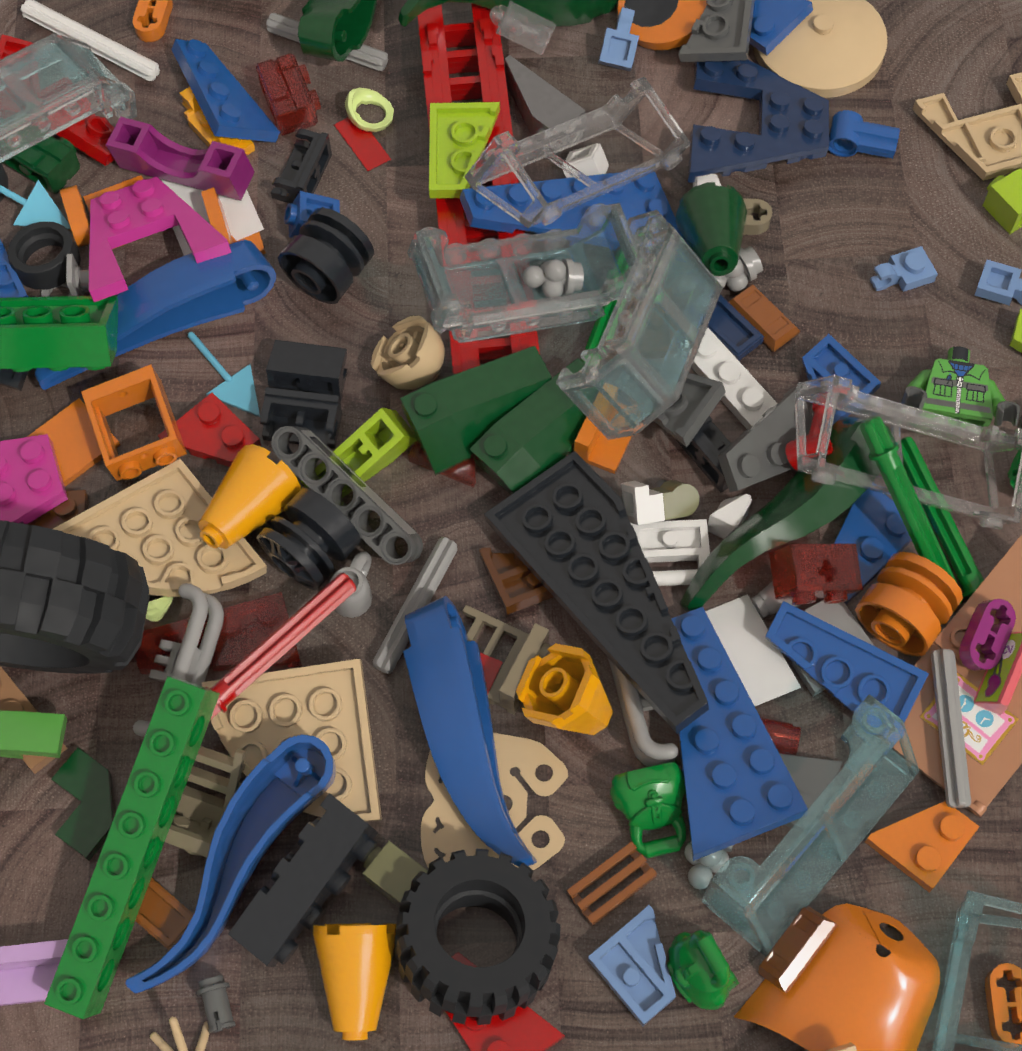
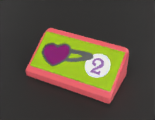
[974,632,1022,715]

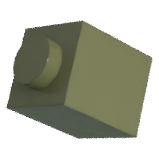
[363,841,428,909]

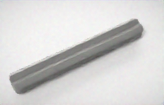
[266,13,388,71]
[373,537,457,674]
[931,649,971,808]

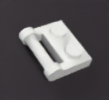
[631,519,710,586]

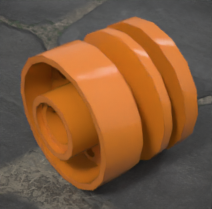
[855,552,963,657]

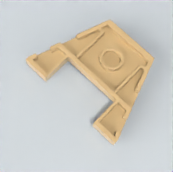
[913,72,1022,181]

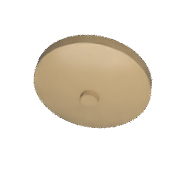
[753,0,887,98]

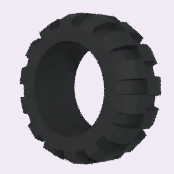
[0,520,150,674]

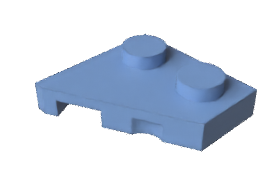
[587,905,676,1027]

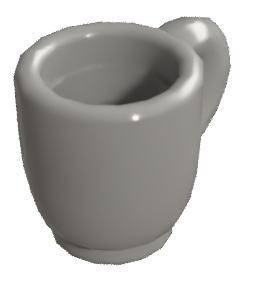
[330,551,372,618]

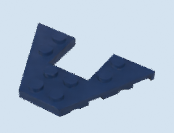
[688,59,829,183]

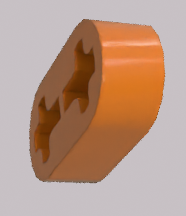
[132,0,173,42]
[60,185,90,247]
[985,963,1022,1049]

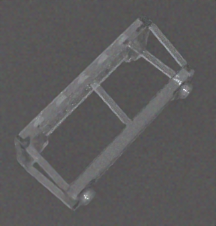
[465,76,691,228]
[795,375,1022,529]

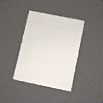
[161,179,264,256]
[705,594,801,706]

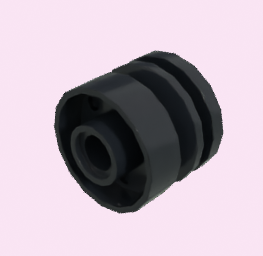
[278,207,374,304]
[257,487,361,590]

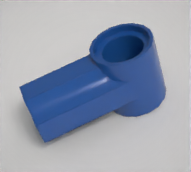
[828,110,900,159]

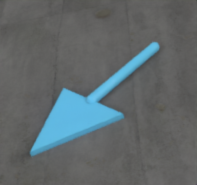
[0,180,71,229]
[188,332,260,417]

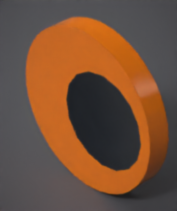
[618,0,707,50]

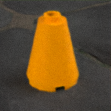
[198,444,301,549]
[313,923,396,1040]

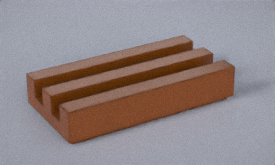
[566,841,657,927]

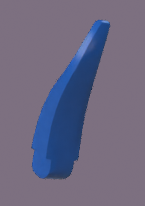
[35,240,276,390]
[403,596,537,867]
[126,735,336,993]

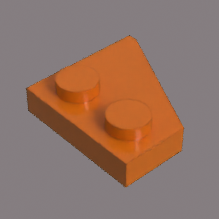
[865,801,980,893]

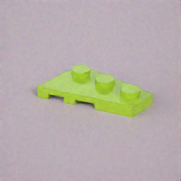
[429,102,500,198]

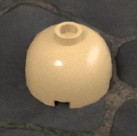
[371,316,445,390]

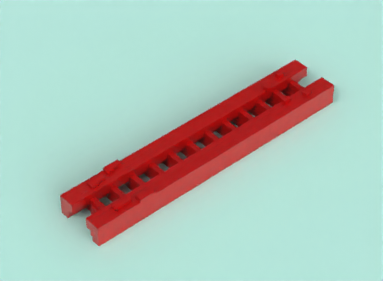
[417,3,540,375]

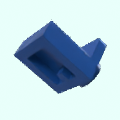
[284,191,340,238]

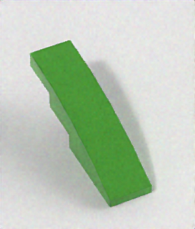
[0,710,67,759]

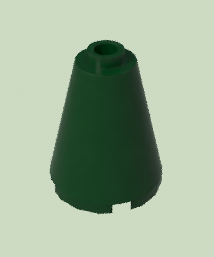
[675,182,747,276]

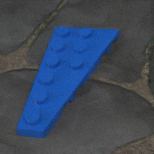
[459,169,690,260]
[671,607,808,861]

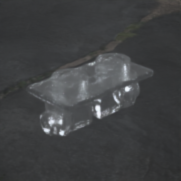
[490,1,556,55]

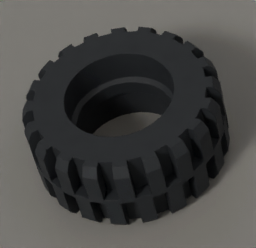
[394,849,561,1025]

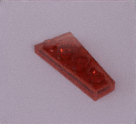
[135,592,302,675]

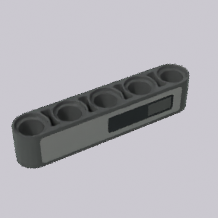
[271,426,423,565]

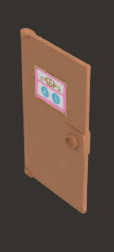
[864,535,1022,818]

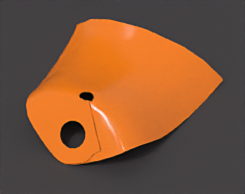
[734,903,940,1051]

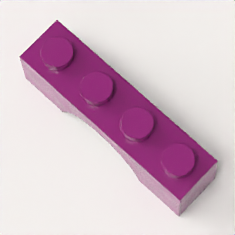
[106,116,255,201]

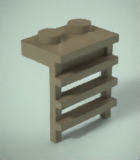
[462,605,552,715]
[165,746,246,858]

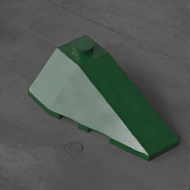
[400,346,552,476]
[470,358,604,495]

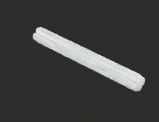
[20,0,160,81]

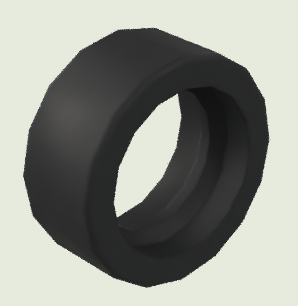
[7,222,81,290]

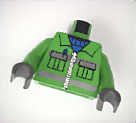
[899,346,1020,436]

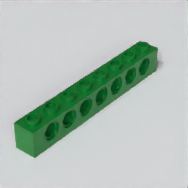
[44,676,220,1019]

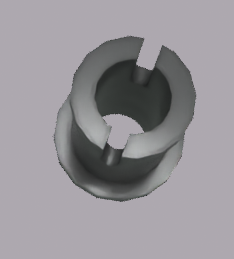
[196,975,236,1034]

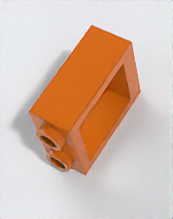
[81,364,187,481]

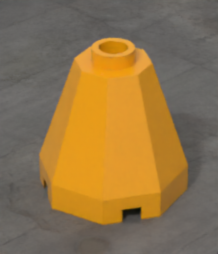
[516,643,613,735]

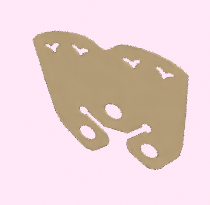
[421,733,568,870]

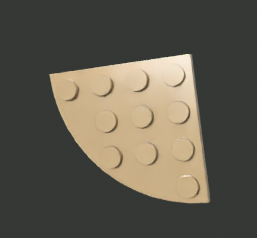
[53,459,267,597]
[202,659,382,822]

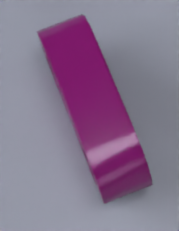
[959,599,1016,671]

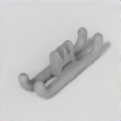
[133,583,224,737]
[608,658,678,767]

